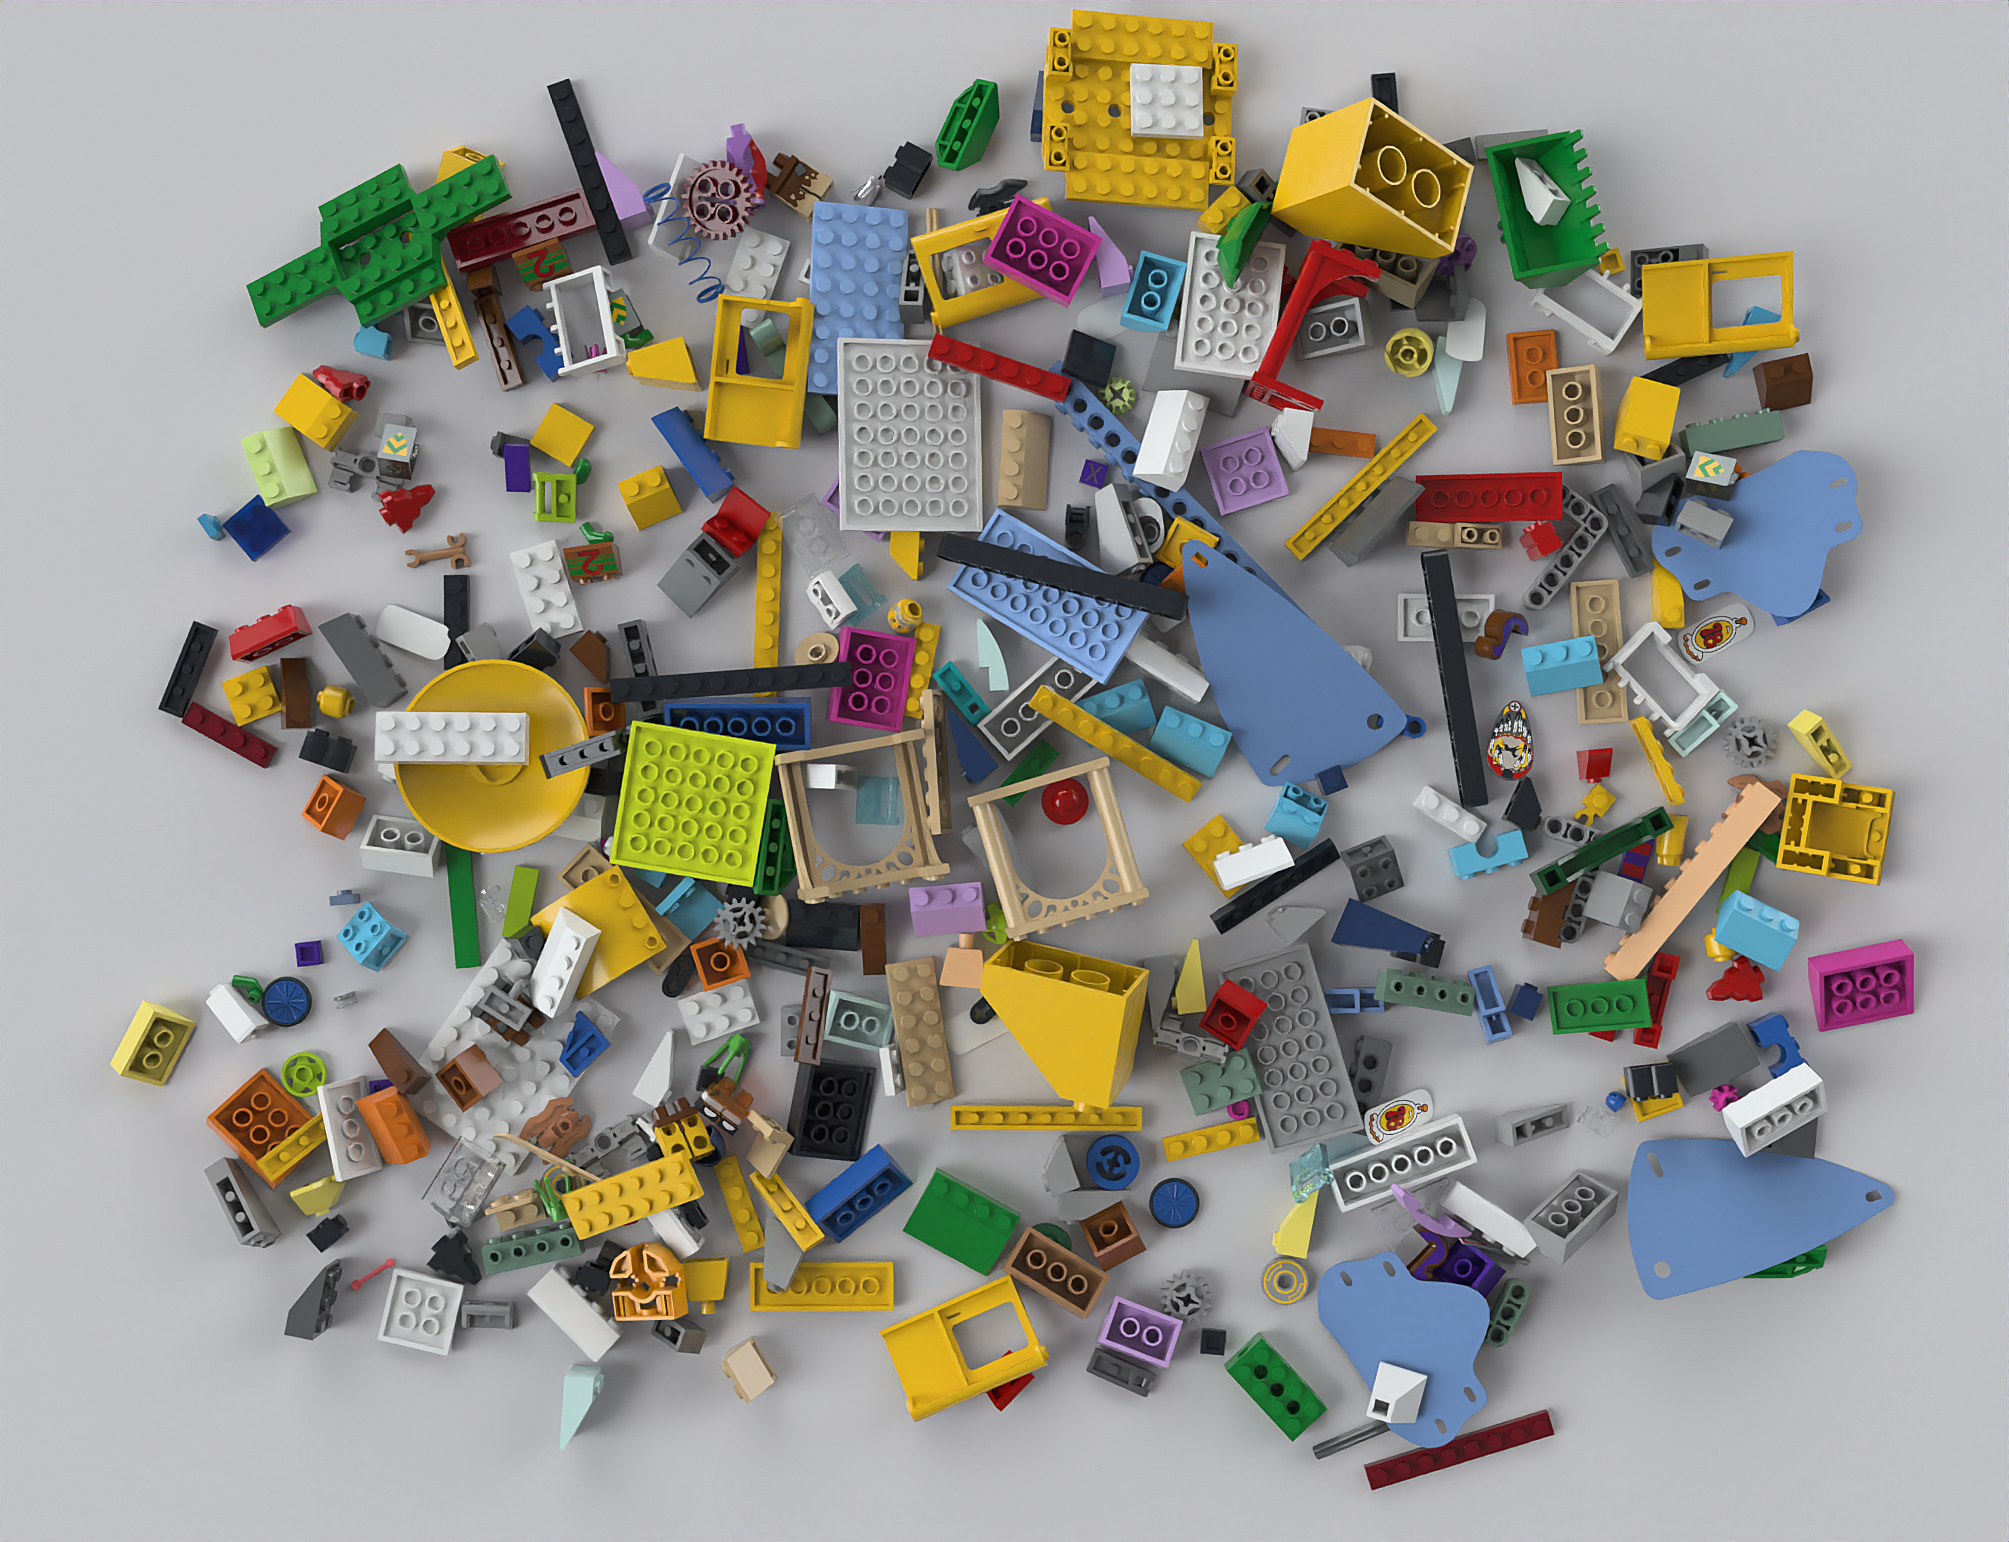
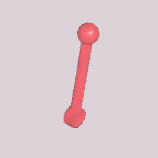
[351,1258,395,1290]

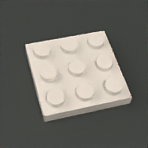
[1130,63,1203,140]
[377,1268,466,1356]

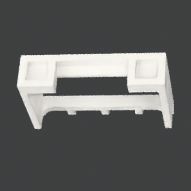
[543,265,628,377]
[1528,269,1642,356]
[1603,621,1720,737]

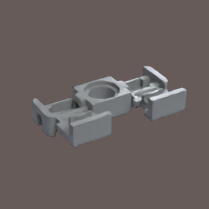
[328,445,405,503]
[1152,1012,1229,1068]
[568,1115,649,1184]

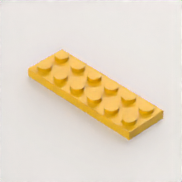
[560,1150,704,1240]
[750,1261,894,1311]

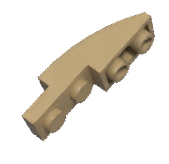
[1405,521,1502,550]

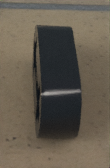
[662,955,696,998]
[970,996,997,1025]

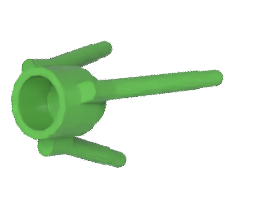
[703,1033,752,1094]
[533,1159,571,1222]

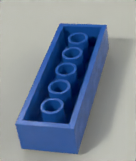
[664,697,812,750]

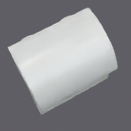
[806,570,858,630]

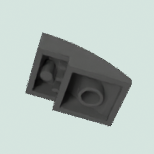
[1666,1021,1761,1097]

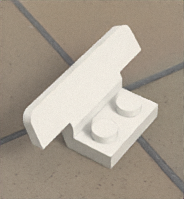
[879,1043,934,1113]

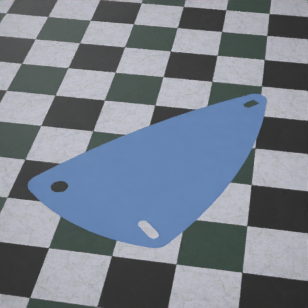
[1182,539,1407,786]
[1627,1138,1895,1300]

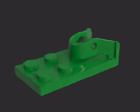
[1547,976,1653,1035]

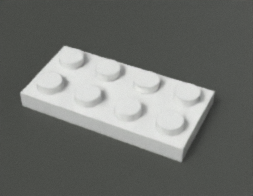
[714,226,791,330]
[509,539,584,640]
[1397,594,1494,643]
[317,1076,383,1182]

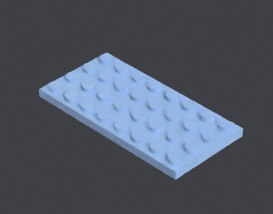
[806,201,908,396]
[947,508,1150,686]

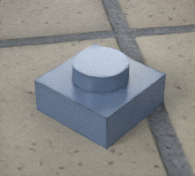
[329,890,360,906]

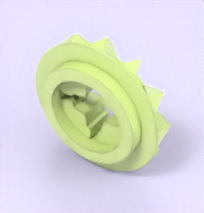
[1098,376,1136,415]

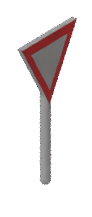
[1458,1236,1528,1265]

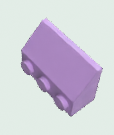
[909,882,987,937]
[1096,1296,1183,1368]

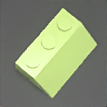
[240,426,319,510]

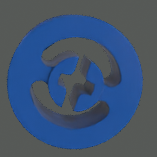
[1086,1134,1140,1190]

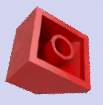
[1198,978,1268,1052]

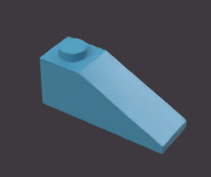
[1722,306,1781,378]

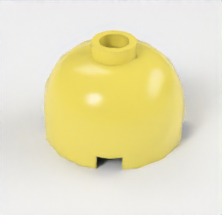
[1384,327,1434,377]

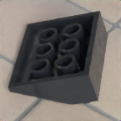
[786,1058,876,1162]

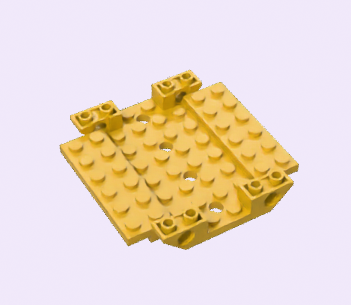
[1041,9,1238,212]

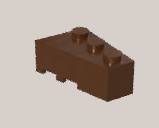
[1521,879,1575,949]

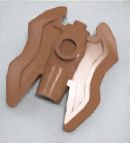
[1721,775,1789,835]
[519,1097,591,1165]

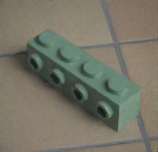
[1679,408,1785,460]
[1374,968,1476,1016]
[481,1221,585,1275]

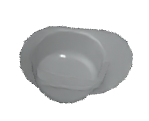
[1133,497,1167,554]

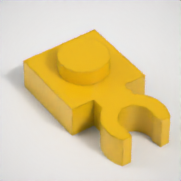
[1573,784,1616,827]

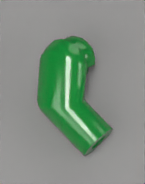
[619,328,654,350]

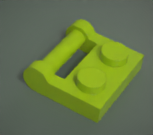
[533,471,577,523]

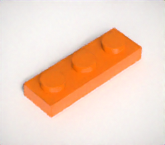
[1308,427,1376,459]

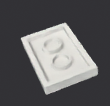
[677,978,761,1046]

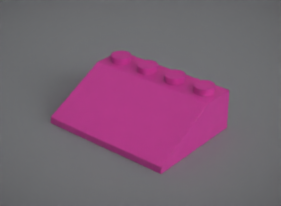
[982,194,1103,308]
[825,626,916,733]
[1808,939,1914,1032]

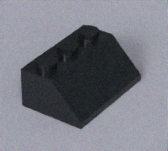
[786,898,860,952]

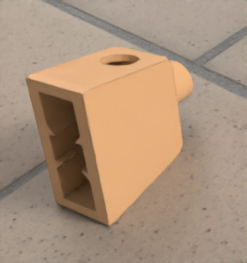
[939,933,984,989]

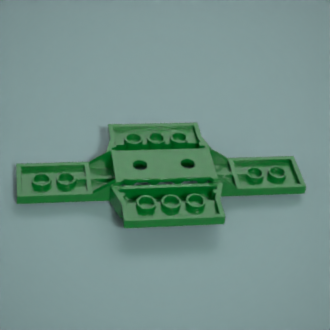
[246,154,513,329]

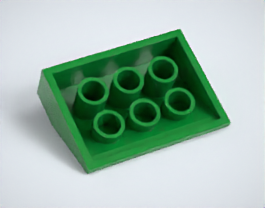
[902,1167,1020,1276]

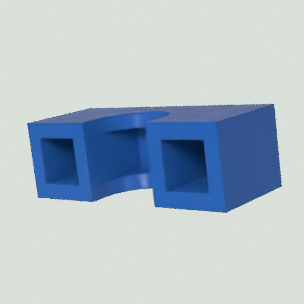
[505,305,574,382]
[1746,1012,1810,1079]

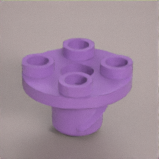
[1435,233,1477,276]

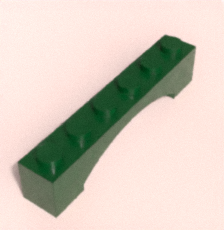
[1529,806,1674,896]

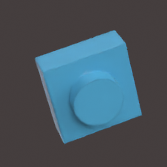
[197,513,226,541]

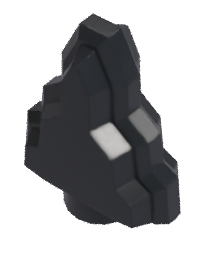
[426,1230,482,1285]

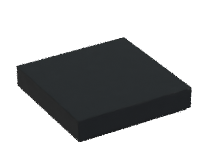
[1061,329,1117,389]

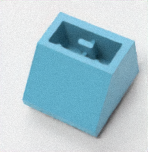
[1264,781,1329,850]

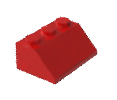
[229,604,313,664]

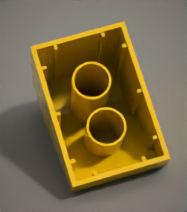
[1271,97,1474,259]
[980,938,1150,1114]

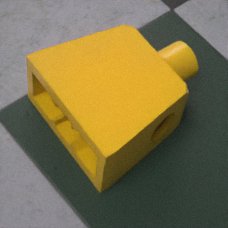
[681,1256,730,1314]

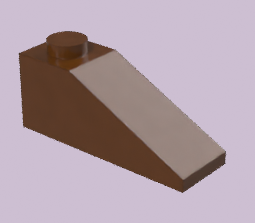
[280,658,311,730]
[860,903,887,975]
[368,1028,432,1095]

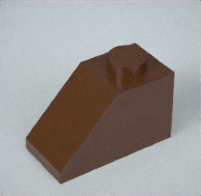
[468,264,502,299]
[569,630,610,685]

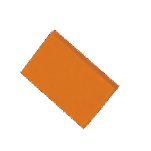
[1506,329,1558,405]

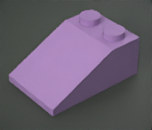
[595,151,655,232]
[1086,216,1134,298]

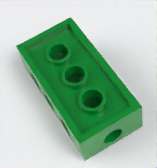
[1224,1332,1328,1442]

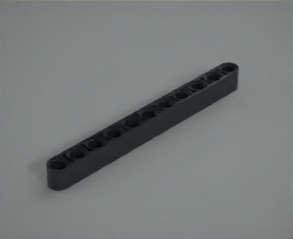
[936,533,1190,621]
[1421,548,1488,809]

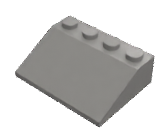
[1142,318,1245,417]

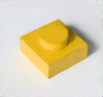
[1596,247,1626,277]

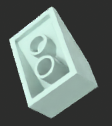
[823,989,894,1052]
[560,1365,605,1450]

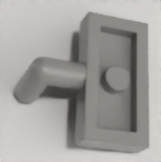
[477,979,533,1032]

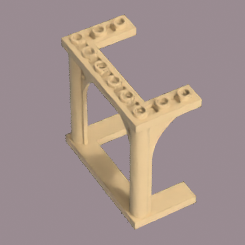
[774,728,950,904]
[967,756,1150,942]

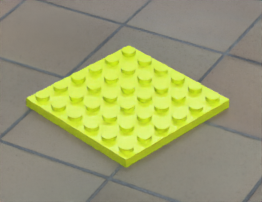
[609,720,777,887]

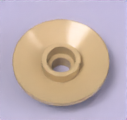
[794,632,839,665]
[754,894,789,939]

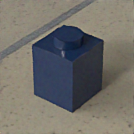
[1315,765,1348,796]
[1506,982,1543,1021]

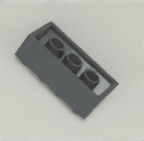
[318,613,408,708]

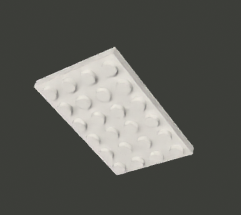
[1174,231,1286,380]

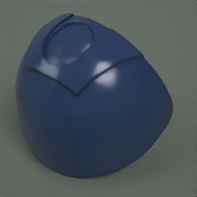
[694,1125,726,1167]

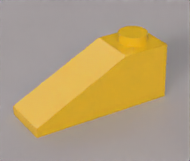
[1651,558,1684,630]

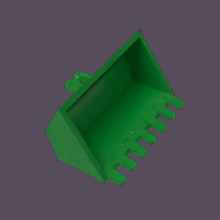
[1485,129,1610,289]

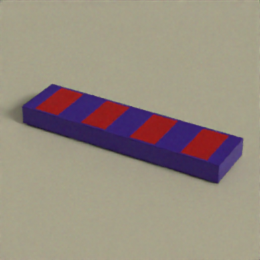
[1603,839,1655,927]

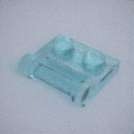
[838,563,888,627]
[856,776,900,825]
[1289,1143,1334,1204]

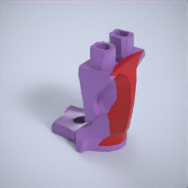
[717,123,767,217]

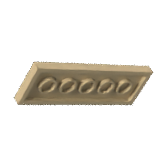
[1568,579,1628,725]
[920,689,952,835]
[556,842,693,976]
[885,957,955,1107]

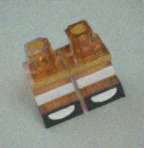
[694,1076,754,1136]

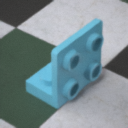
[655,876,725,941]
[337,901,409,972]

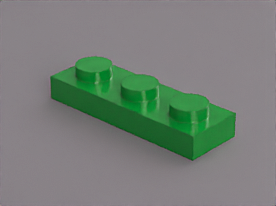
[999,739,1060,808]

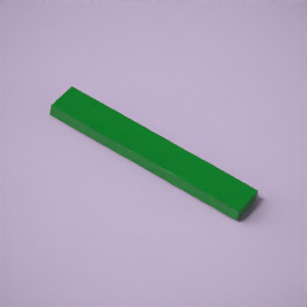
[445,842,481,969]

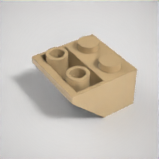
[721,1336,776,1403]

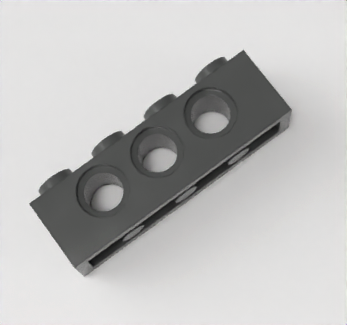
[617,619,665,719]
[1348,1035,1393,1137]

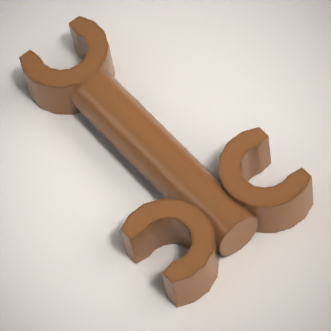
[405,533,471,569]

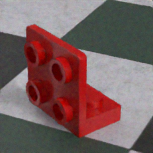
[701,486,771,558]

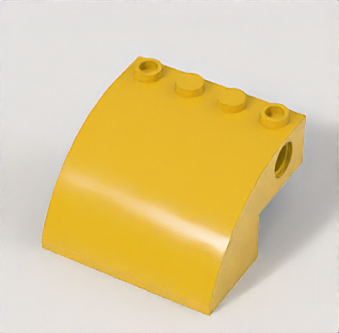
[1776,773,1896,886]
[530,865,667,1001]

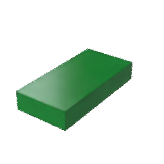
[1746,829,1784,870]

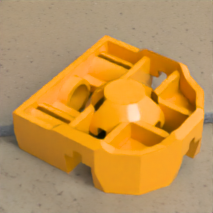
[609,1242,689,1321]

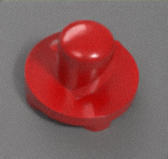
[1041,778,1089,825]

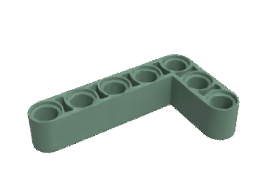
[749,318,838,436]
[1483,1278,1530,1347]

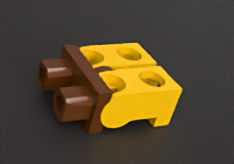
[651,1097,715,1163]

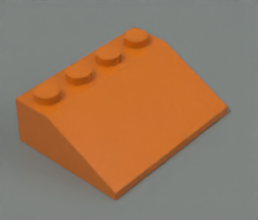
[206,1068,325,1190]

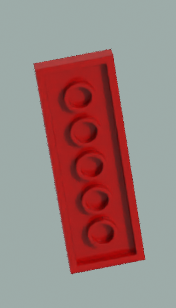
[1416,472,1562,523]

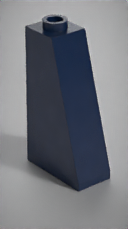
[1330,898,1434,956]

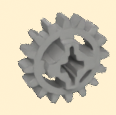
[1722,716,1777,768]
[714,898,766,951]
[1160,1271,1213,1325]

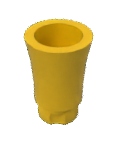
[1656,814,1689,866]

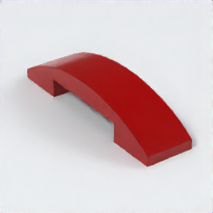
[1633,951,1681,1049]

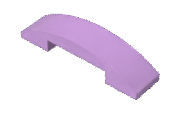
[1391,1183,1472,1237]

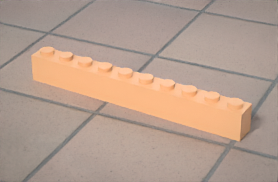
[1603,781,1782,980]

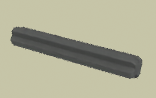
[1313,1420,1390,1460]

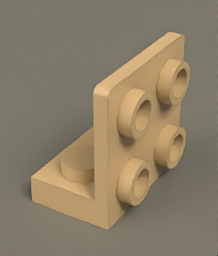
[745,1109,794,1179]
[485,1188,548,1232]

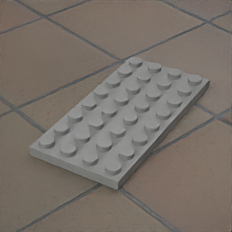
[1216,942,1365,1155]

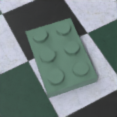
[1179,1047,1264,1116]

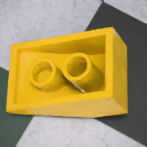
[273,373,359,453]

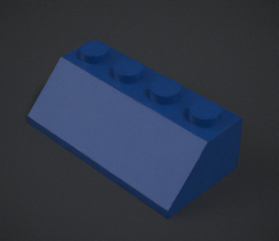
[651,406,735,504]
[804,1143,913,1243]

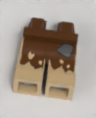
[765,152,834,223]

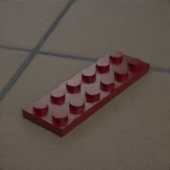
[446,188,598,274]

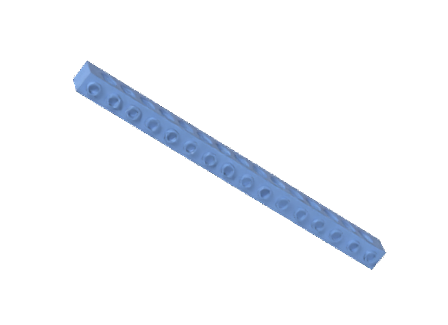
[1048,360,1316,624]

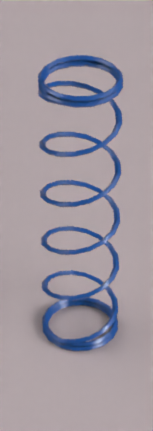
[642,183,725,303]

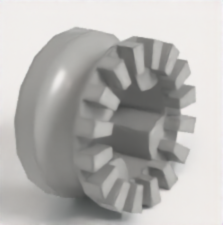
[334,991,358,1009]

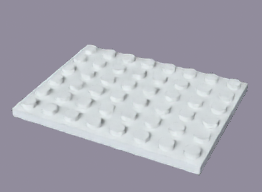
[837,337,983,533]
[406,938,622,1177]

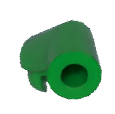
[573,458,592,485]
[579,522,614,544]
[232,975,264,1003]

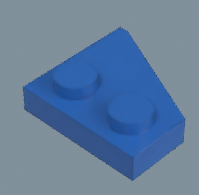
[559,1011,612,1078]

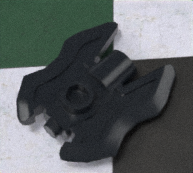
[968,179,1028,239]

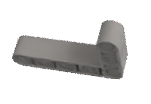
[1522,483,1608,611]
[1540,816,1606,944]

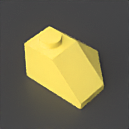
[290,1174,347,1217]

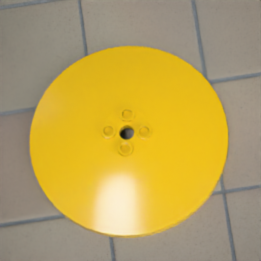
[394,659,591,853]

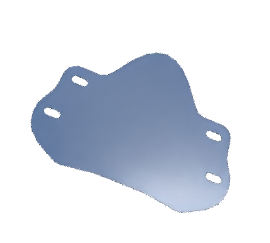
[1652,450,1862,617]
[1317,1251,1490,1448]

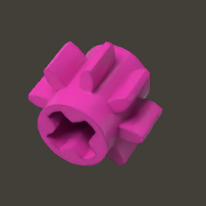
[1709,1084,1742,1112]

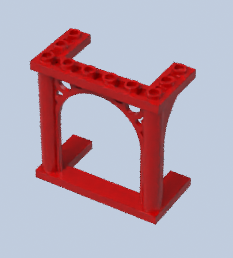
[1244,239,1382,413]

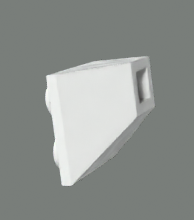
[1366,1361,1427,1423]

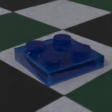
[222,494,292,562]

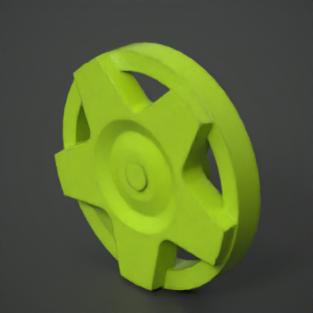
[981,900,1010,945]
[281,1052,327,1097]

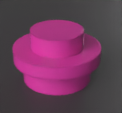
[1226,1099,1251,1120]

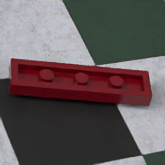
[181,702,278,769]

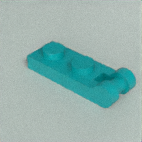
[932,660,992,727]

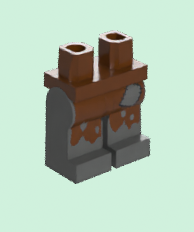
[470,975,547,1047]

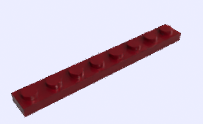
[1363,1409,1555,1490]

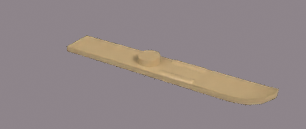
[493,1132,602,1183]

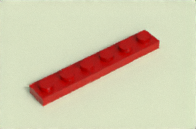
[928,333,1072,404]

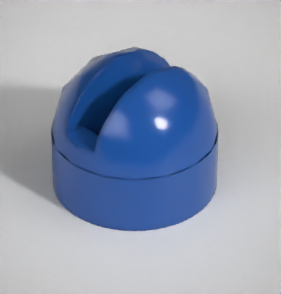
[1605,1091,1627,1112]

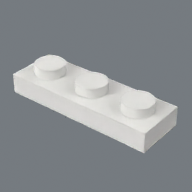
[1413,786,1487,843]

